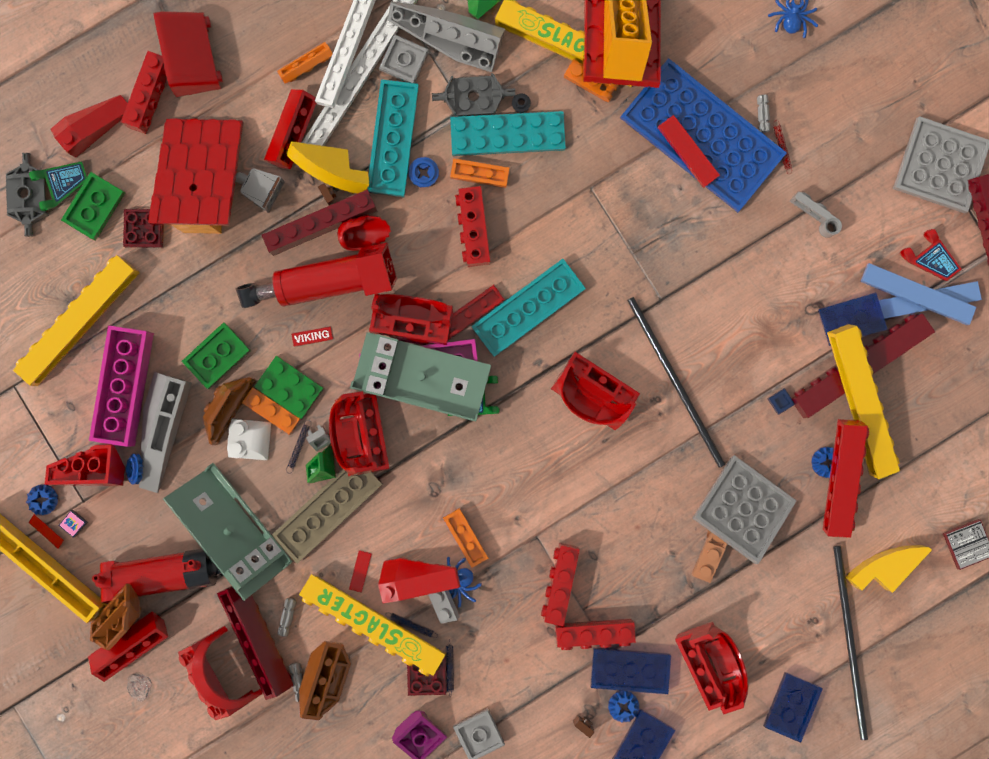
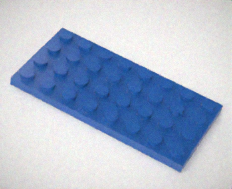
[620,58,787,213]

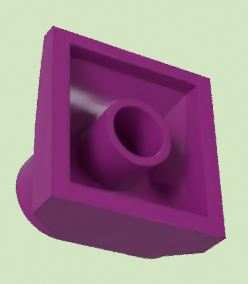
[392,710,447,759]

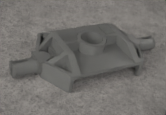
[432,73,515,116]
[6,153,49,237]

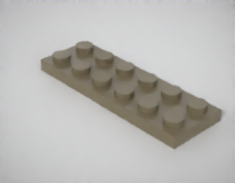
[272,456,383,564]

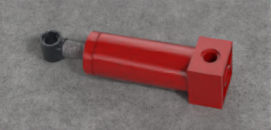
[236,243,397,308]

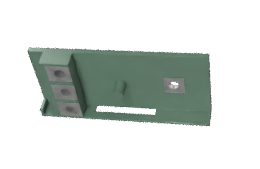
[350,332,491,422]
[163,463,293,601]

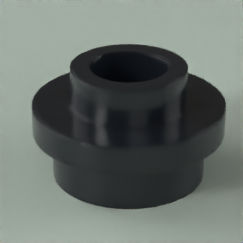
[512,93,531,113]

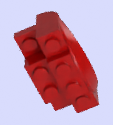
[369,294,453,345]
[551,352,640,431]

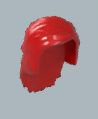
[337,215,391,251]

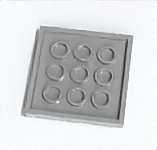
[893,116,989,213]
[693,455,796,564]

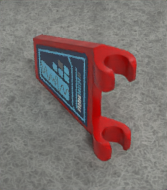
[900,229,962,281]

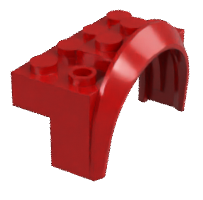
[329,391,389,477]
[675,622,748,715]
[178,626,262,721]

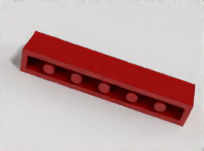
[822,419,869,538]

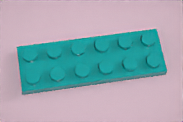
[367,79,419,197]
[450,111,566,156]
[471,259,586,357]

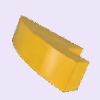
[287,142,369,194]
[845,545,932,593]

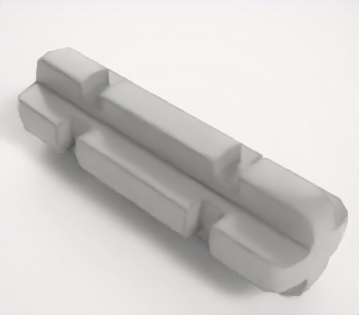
[757,95,770,133]
[278,598,296,637]
[289,663,303,702]

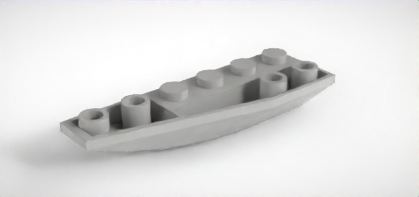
[388,1,505,72]
[139,372,192,493]

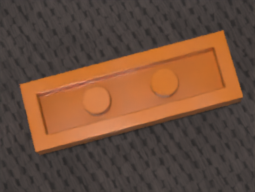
[277,42,333,84]
[450,158,509,188]
[242,387,301,435]
[443,508,489,568]

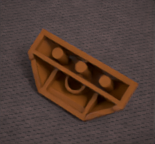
[203,377,257,446]
[90,583,141,650]
[299,641,351,720]

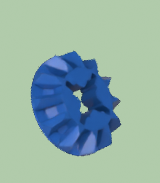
[409,157,439,188]
[811,447,834,478]
[126,454,144,485]
[26,484,58,515]
[608,691,640,723]

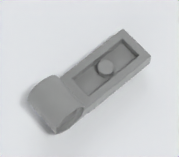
[789,191,842,238]
[428,564,460,624]

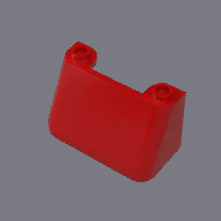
[153,11,223,97]

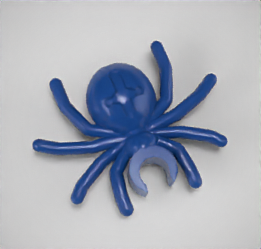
[768,0,818,38]
[447,557,482,607]

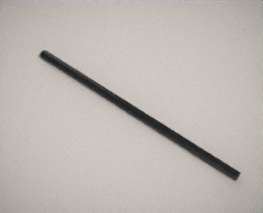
[627,297,726,468]
[833,546,868,740]

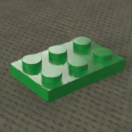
[61,172,125,241]
[181,322,251,389]
[254,356,324,420]

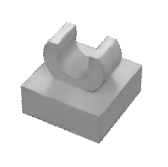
[306,425,331,451]

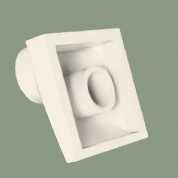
[227,419,272,460]

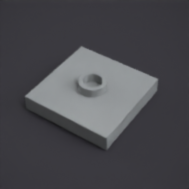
[379,34,429,83]
[453,708,505,759]

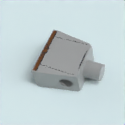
[235,168,285,213]

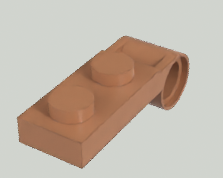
[692,530,727,583]

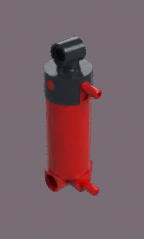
[92,549,224,604]

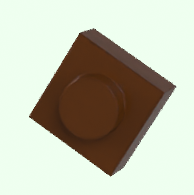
[318,183,337,206]
[573,715,594,738]

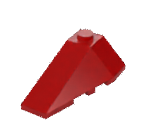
[51,95,128,158]
[44,444,125,486]
[378,557,461,604]

